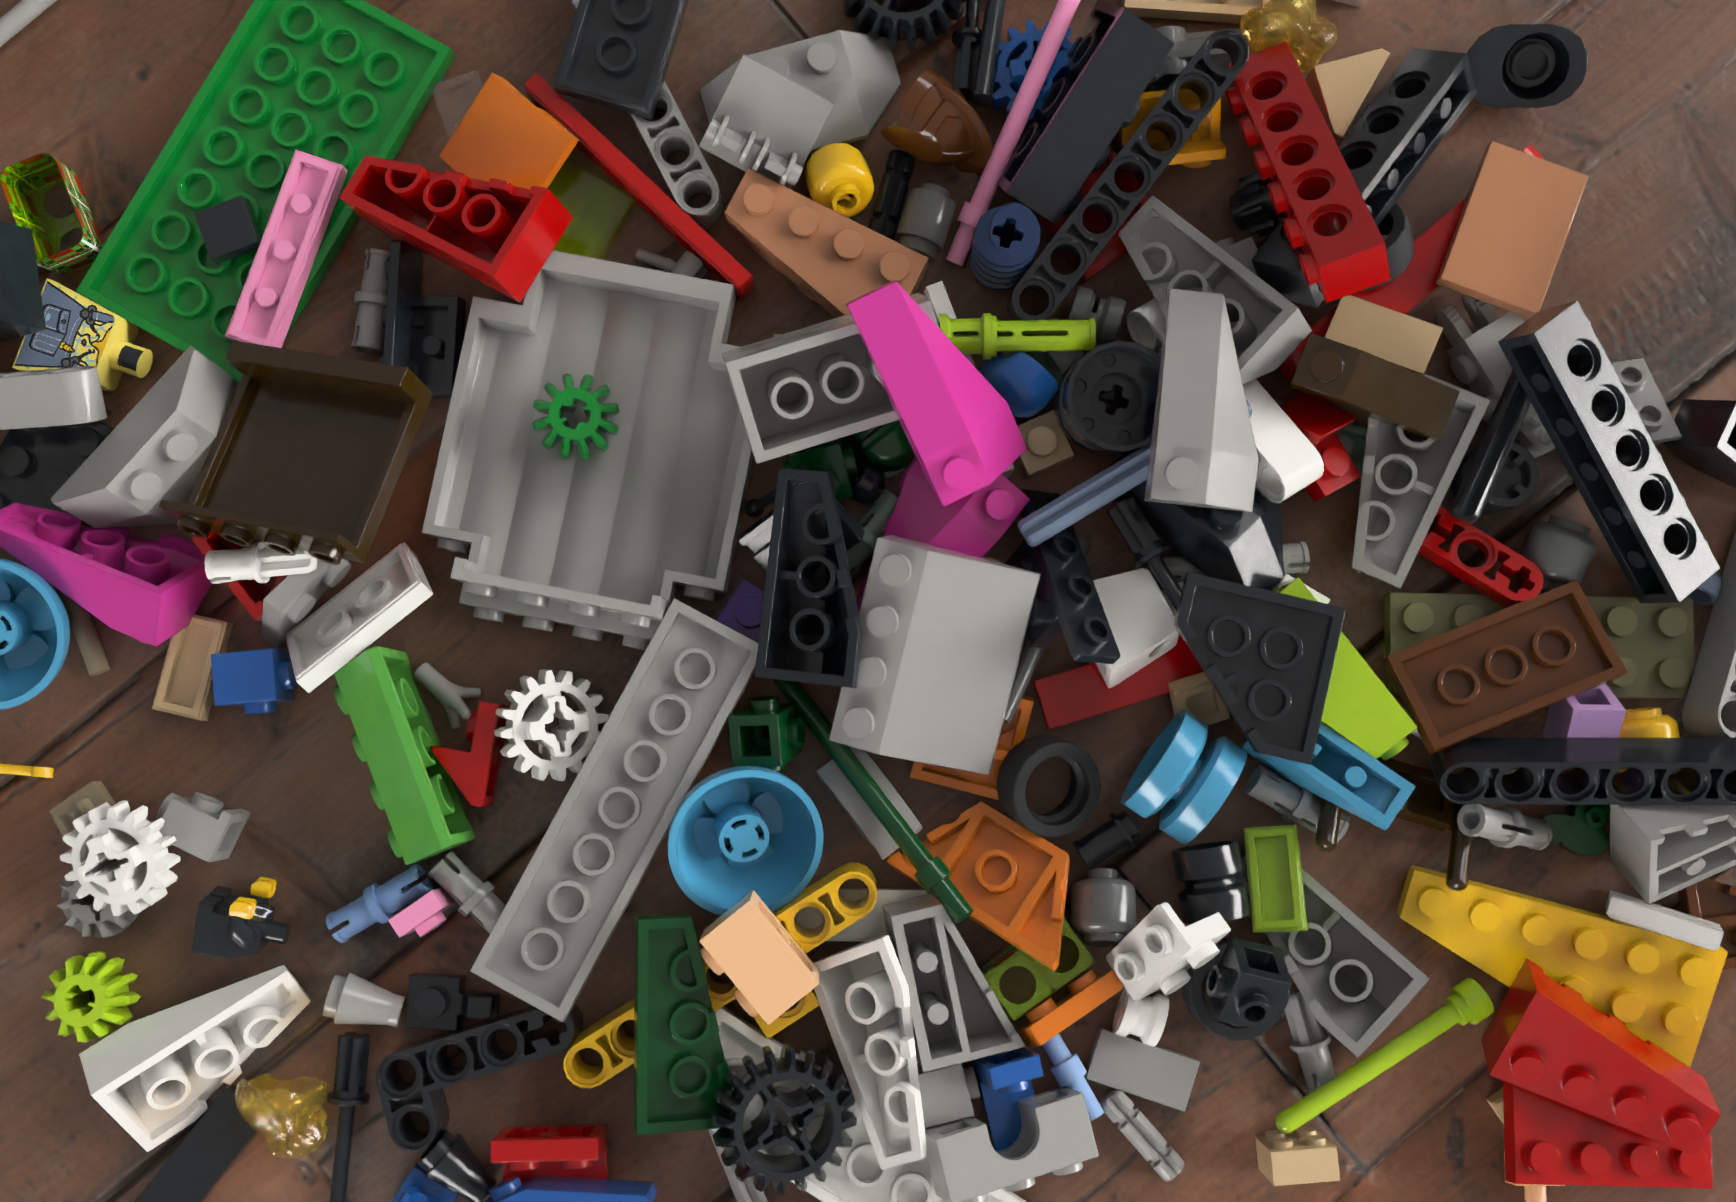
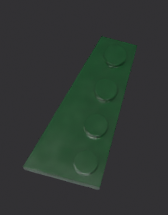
[633,913,732,1135]

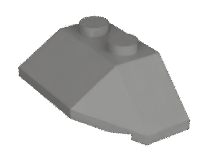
[700,30,901,154]
[51,345,235,528]

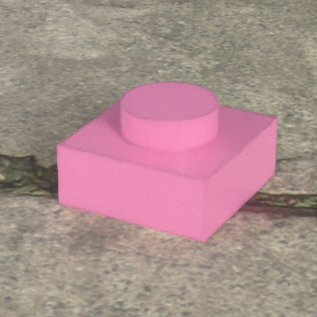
[388,887,456,938]

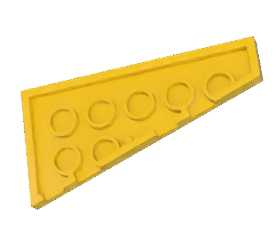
[1396,864,1728,1067]

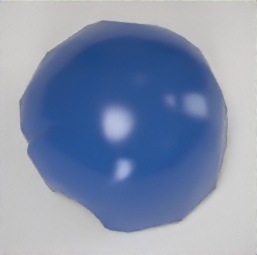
[978,351,1059,418]

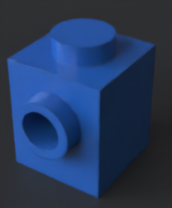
[211,648,298,715]

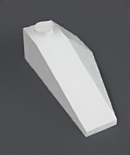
[79,965,311,1152]

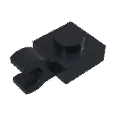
[405,972,500,1030]

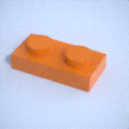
[1016,968,1125,1048]

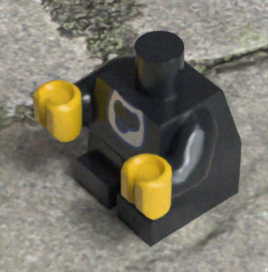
[191,877,291,958]

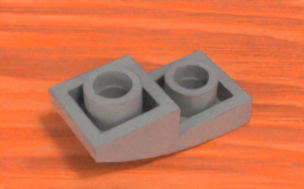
[816,746,923,860]

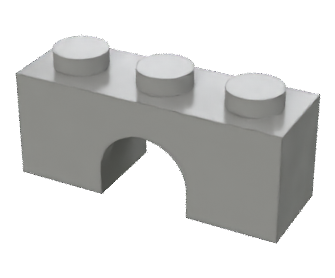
[925,1086,1099,1202]

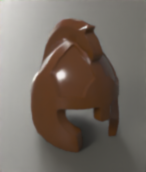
[880,68,993,176]

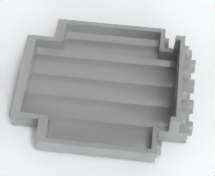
[422,251,754,650]

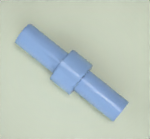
[1042,1034,1104,1121]

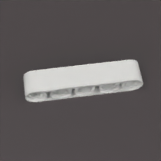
[1126,298,1324,503]

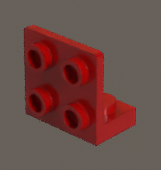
[491,1124,608,1183]

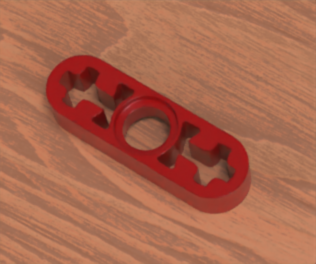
[1418,506,1544,608]

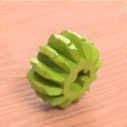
[41,951,142,1043]

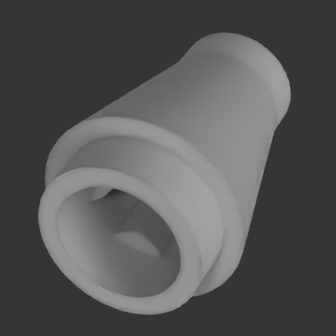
[323,973,406,1027]

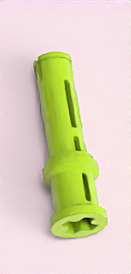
[939,313,1096,359]

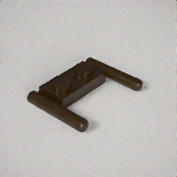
[1315,756,1476,891]

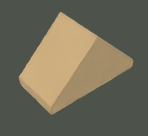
[1305,48,1390,144]

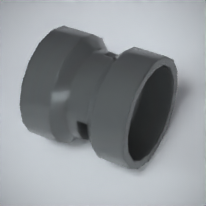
[1066,285,1126,345]

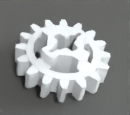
[494,669,609,781]
[60,800,181,916]

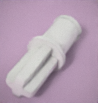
[204,542,317,584]

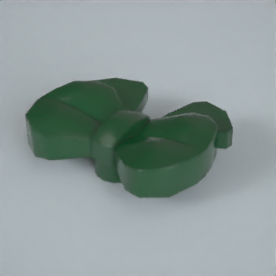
[1541,772,1610,856]

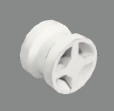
[1112,988,1169,1047]

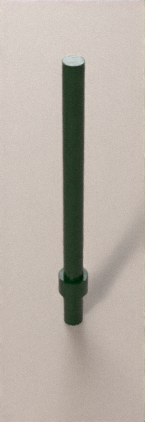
[773,679,974,924]

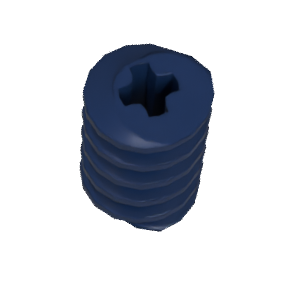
[969,202,1041,290]

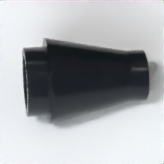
[417,1129,497,1202]

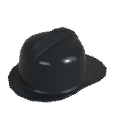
[1467,24,1588,108]

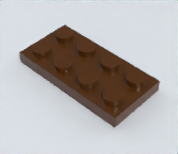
[1383,580,1627,754]

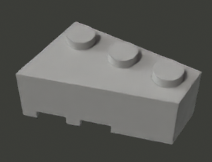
[1610,770,1736,904]

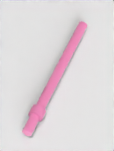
[945,0,1081,267]

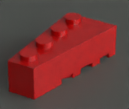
[339,155,573,303]
[1481,958,1721,1156]

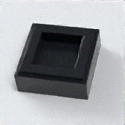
[194,196,262,264]

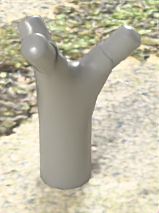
[413,662,481,729]

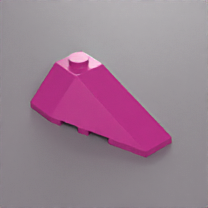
[846,280,1027,507]
[856,457,1030,614]

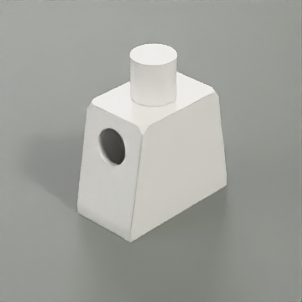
[1093,568,1184,689]

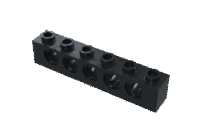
[1251,48,1476,308]
[1498,301,1720,603]

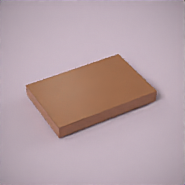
[1435,141,1589,318]

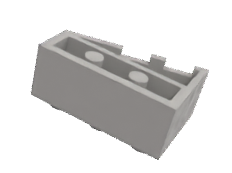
[882,893,1025,1073]

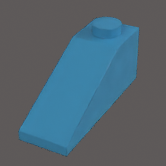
[1242,722,1416,831]

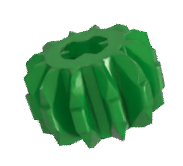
[532,373,620,461]

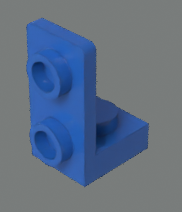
[972,1047,1044,1151]

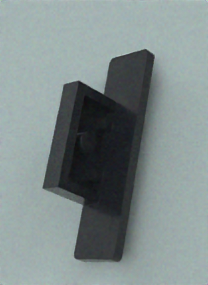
[379,240,466,399]
[1005,489,1121,664]

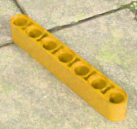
[564,862,877,1088]

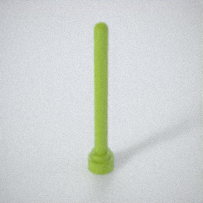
[1275,978,1494,1133]

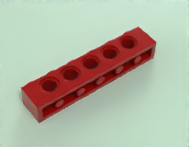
[1225,41,1391,303]

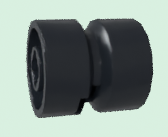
[1171,841,1251,925]

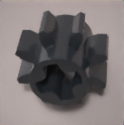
[1229,172,1286,237]

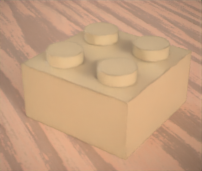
[1255,1127,1340,1186]

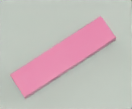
[225,150,348,348]

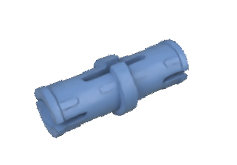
[326,864,433,943]

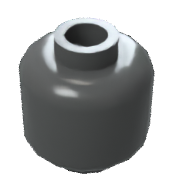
[1520,514,1598,591]
[1069,868,1137,947]

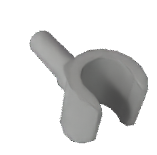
[635,248,707,279]

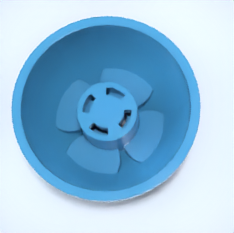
[0,558,70,710]
[667,766,824,915]

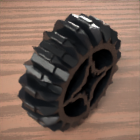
[843,0,967,52]
[711,1043,857,1196]

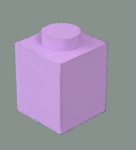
[1543,684,1626,738]

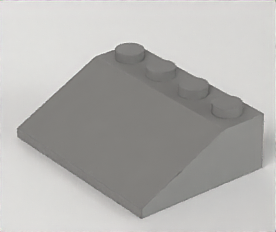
[829,535,1041,775]

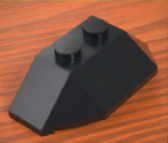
[1109,448,1284,591]

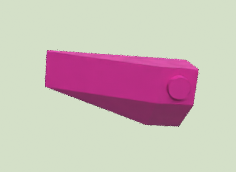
[0,503,212,647]

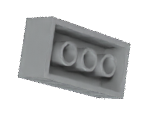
[721,293,938,464]

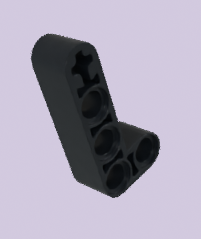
[376,1004,584,1152]

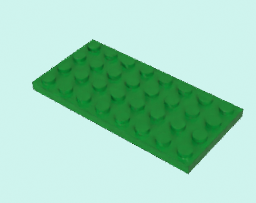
[76,0,456,383]

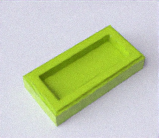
[1244,824,1308,933]

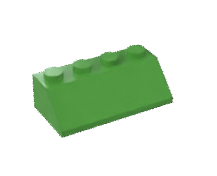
[334,646,476,865]

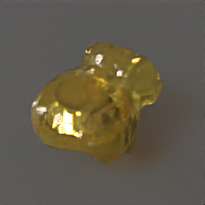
[1240,0,1338,74]
[235,1073,331,1159]

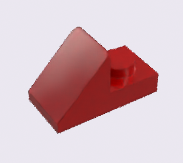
[1280,394,1361,503]
[431,701,510,807]

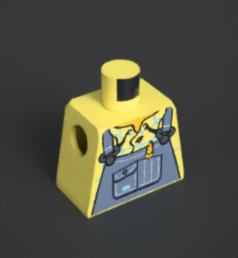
[12,278,153,391]

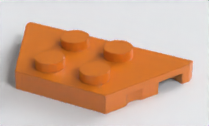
[887,801,1070,972]

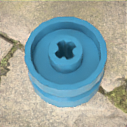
[1120,710,1247,845]

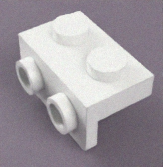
[1106,902,1231,1002]

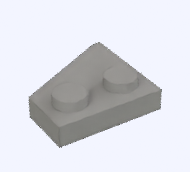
[261,559,351,649]

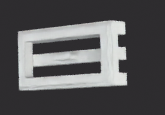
[1605,890,1724,951]

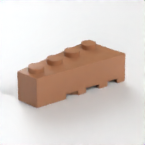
[725,168,928,318]

